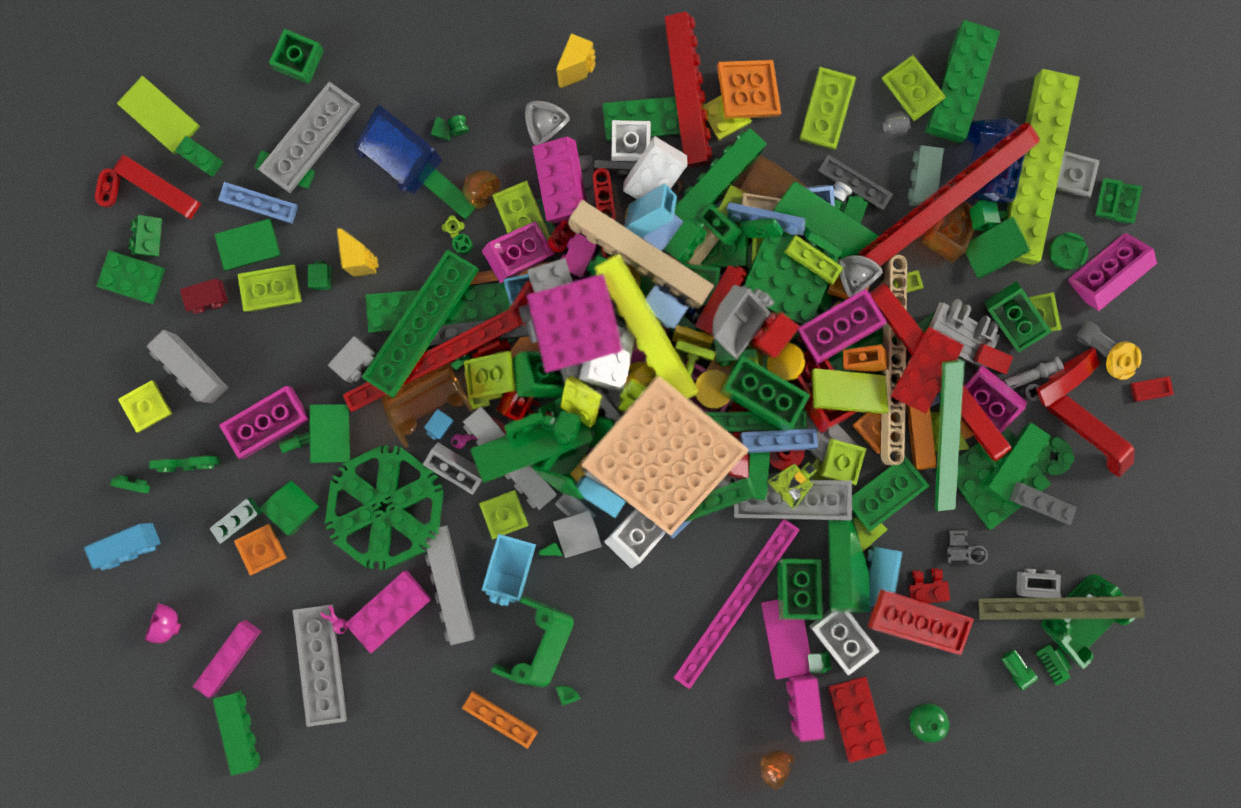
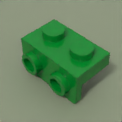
[129,215,162,257]

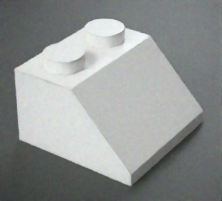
[611,120,650,162]

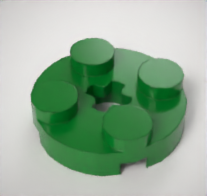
[1036,437,1074,475]

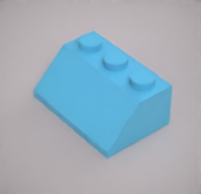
[866,546,902,607]

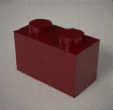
[180,278,228,315]

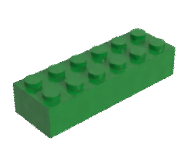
[925,20,1000,144]
[674,128,767,222]

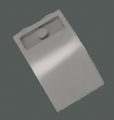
[713,285,774,359]

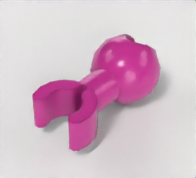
[451,433,478,449]
[320,605,347,634]

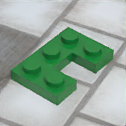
[149,456,220,473]

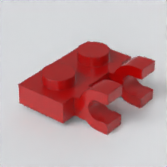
[908,568,950,603]

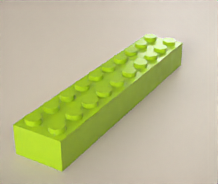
[1004,69,1080,265]

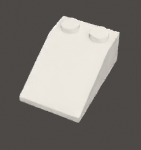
[604,508,666,569]

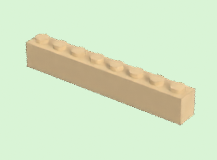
[568,200,714,309]

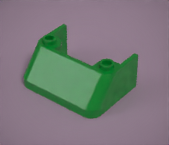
[531,416,615,500]
[491,595,574,688]

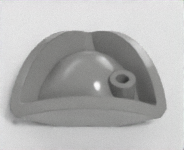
[525,101,569,145]
[837,255,883,297]

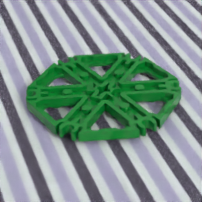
[325,445,444,570]

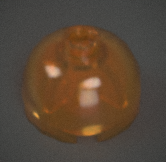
[463,169,501,209]
[759,750,796,792]

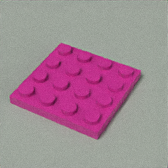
[527,274,623,372]

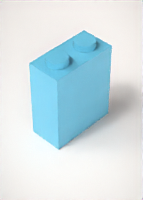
[624,183,677,238]
[575,476,626,517]

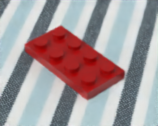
[890,326,965,414]
[828,676,887,763]

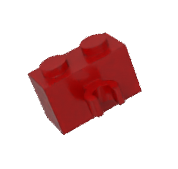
[496,387,540,421]

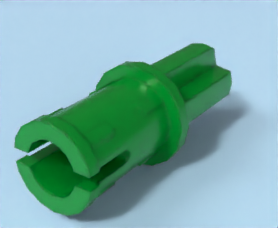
[279,431,310,454]

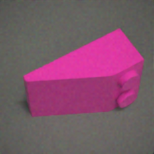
[482,221,554,284]

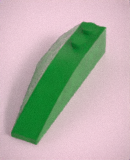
[828,516,870,613]

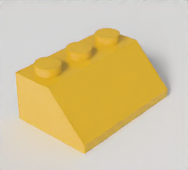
[556,34,596,88]
[337,229,378,277]

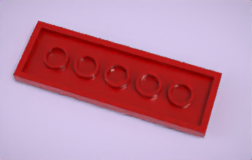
[868,589,974,655]

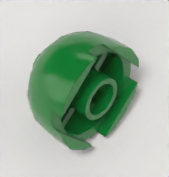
[909,703,950,743]

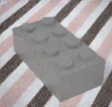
[147,330,229,404]

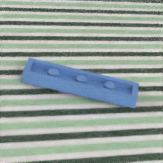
[218,182,298,224]
[727,202,805,235]
[740,429,819,453]

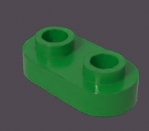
[110,475,150,493]

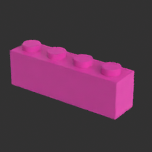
[193,620,261,698]

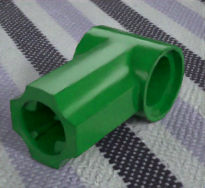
[1000,649,1038,691]

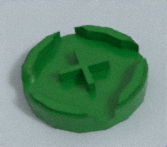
[1049,232,1089,271]

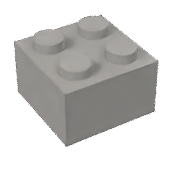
[328,336,377,384]

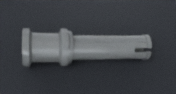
[1003,356,1063,389]

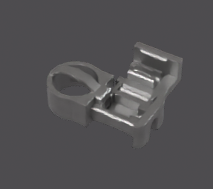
[946,529,988,565]

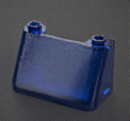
[354,105,442,195]
[967,118,1025,203]

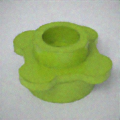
[442,216,465,238]

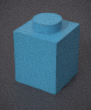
[424,409,455,440]

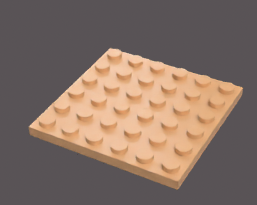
[581,375,748,535]

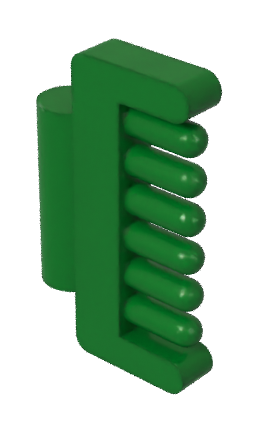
[1035,644,1072,685]

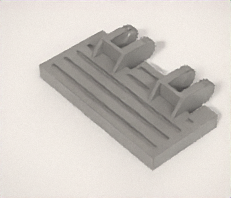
[929,299,1000,368]

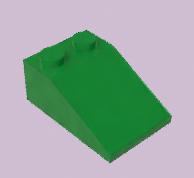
[984,281,1052,353]

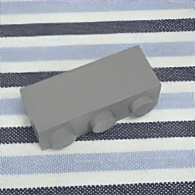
[423,443,482,495]

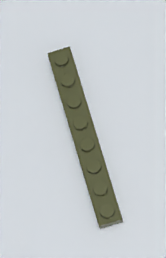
[979,597,1144,620]

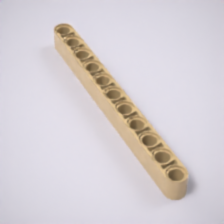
[881,255,907,465]

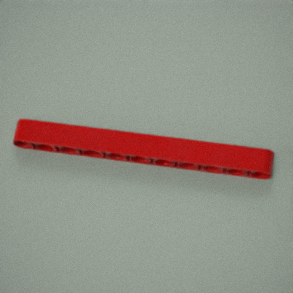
[858,123,1040,266]
[869,283,1012,462]

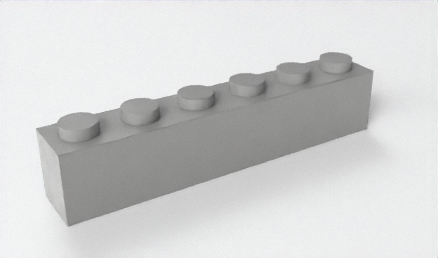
[463,406,557,510]
[423,525,475,645]

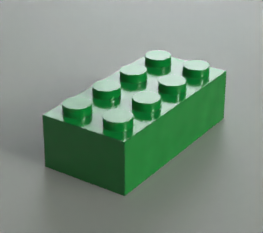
[719,355,810,432]

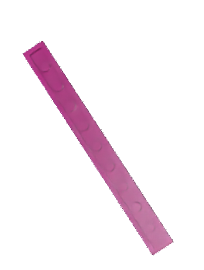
[674,519,800,689]

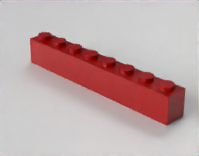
[664,11,713,168]

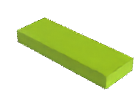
[784,235,843,285]

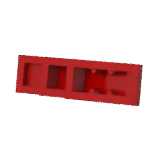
[1036,347,1100,407]

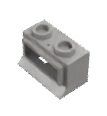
[1016,568,1061,598]

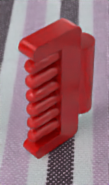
[472,339,512,358]

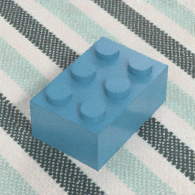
[84,523,161,571]

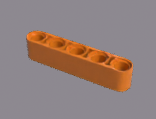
[906,404,936,470]

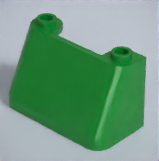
[1041,574,1135,669]

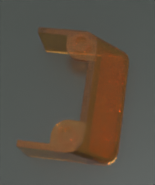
[382,363,474,448]

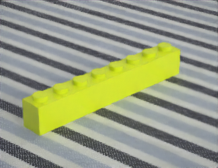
[596,254,698,399]

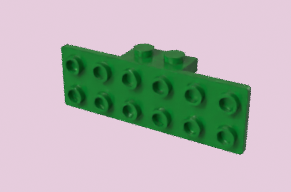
[773,181,879,258]
[471,412,593,482]

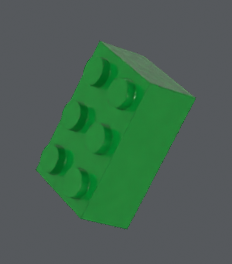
[512,351,566,398]
[777,559,823,620]

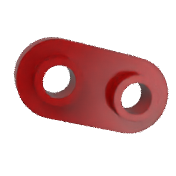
[95,169,120,207]
[548,220,576,253]

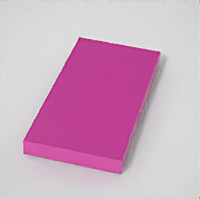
[761,599,810,679]

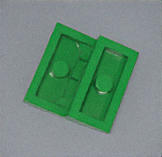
[1096,178,1143,224]

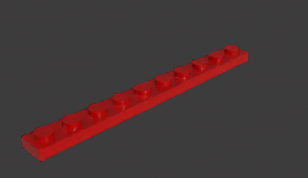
[343,310,522,412]

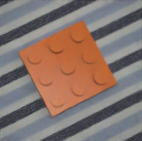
[717,60,781,119]

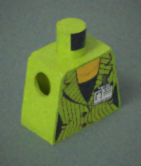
[768,462,817,509]

